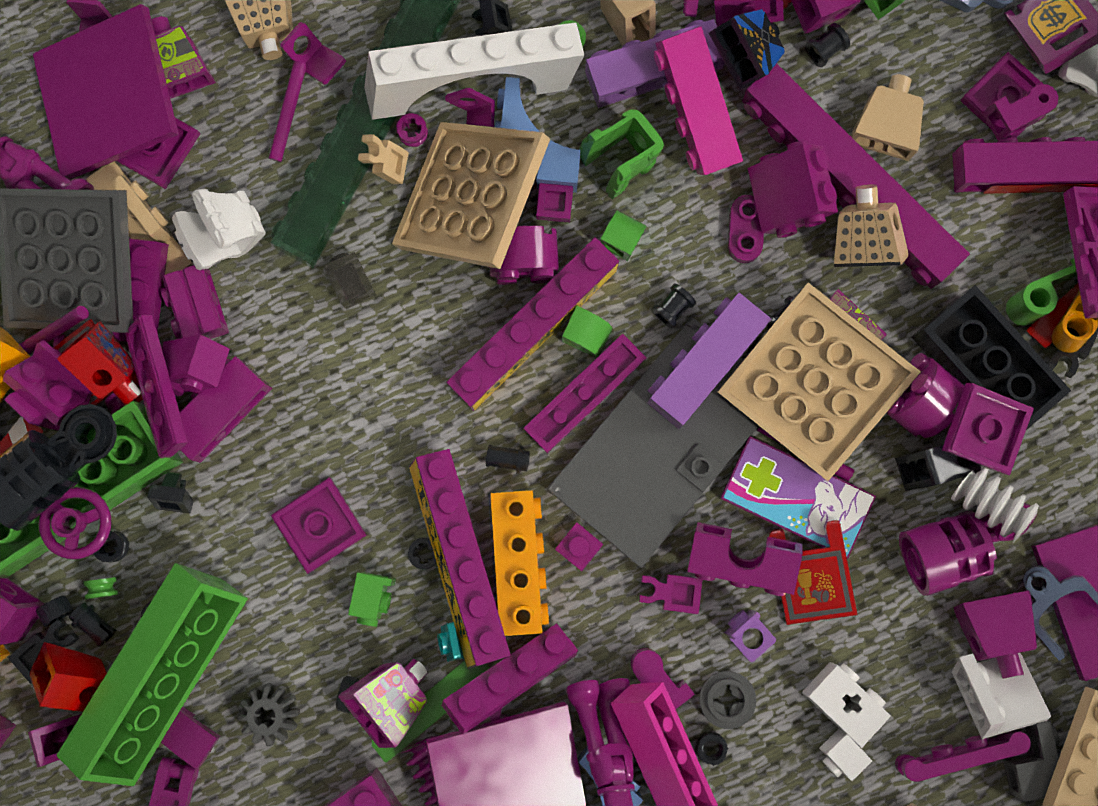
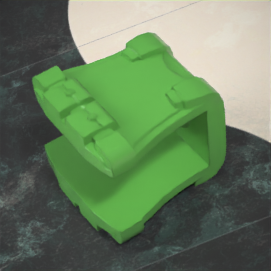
[579,109,664,199]

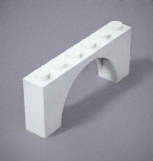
[364,23,584,120]

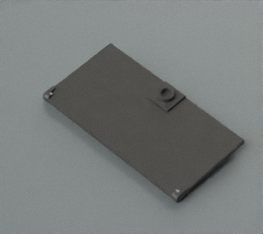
[546,317,758,568]

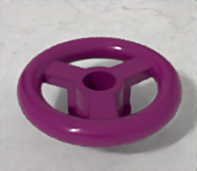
[39,487,111,559]

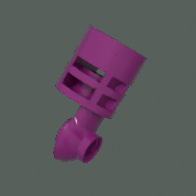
[899,497,1037,596]

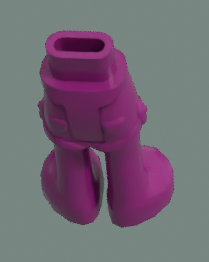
[0,136,94,190]
[566,678,635,806]

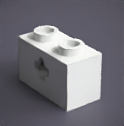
[802,662,891,748]

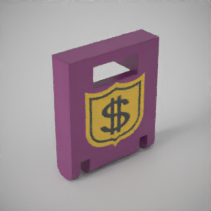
[1004,0,1098,75]

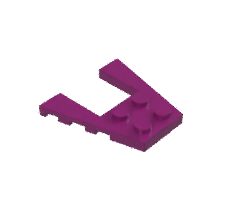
[1063,186,1098,318]

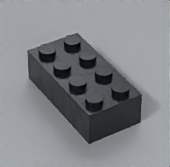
[911,285,1071,430]

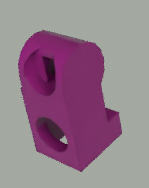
[982,84,1059,141]
[630,648,695,709]

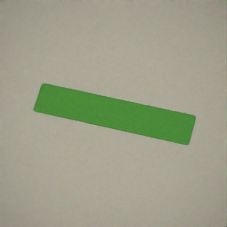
[371,661,490,762]

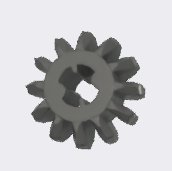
[237,683,300,746]

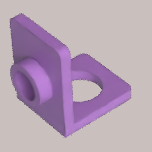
[724,610,776,662]

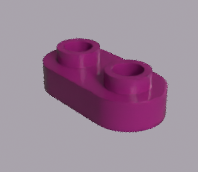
[728,195,764,263]

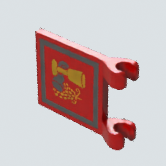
[769,520,858,625]

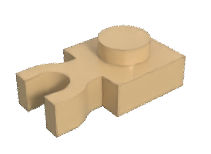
[358,135,409,184]

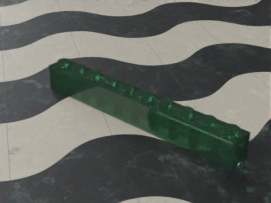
[271,0,461,268]

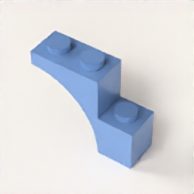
[495,77,581,193]

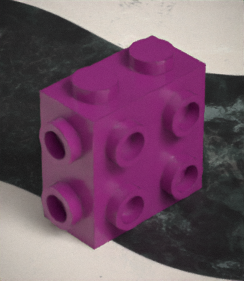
[747,141,838,238]

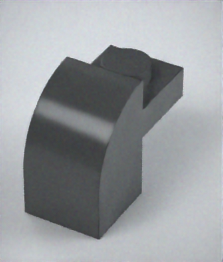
[1003,720,1062,802]

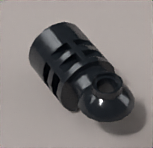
[0,404,117,531]

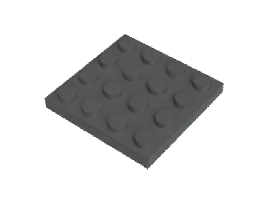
[0,188,133,333]

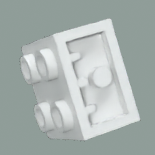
[952,653,1051,739]

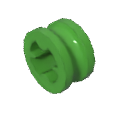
[83,577,118,599]

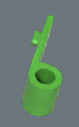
[1006,258,1077,326]

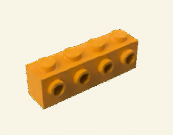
[491,490,549,636]

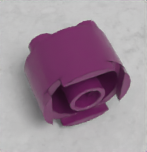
[490,226,559,285]
[886,353,965,438]

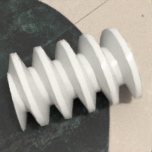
[951,467,1039,543]

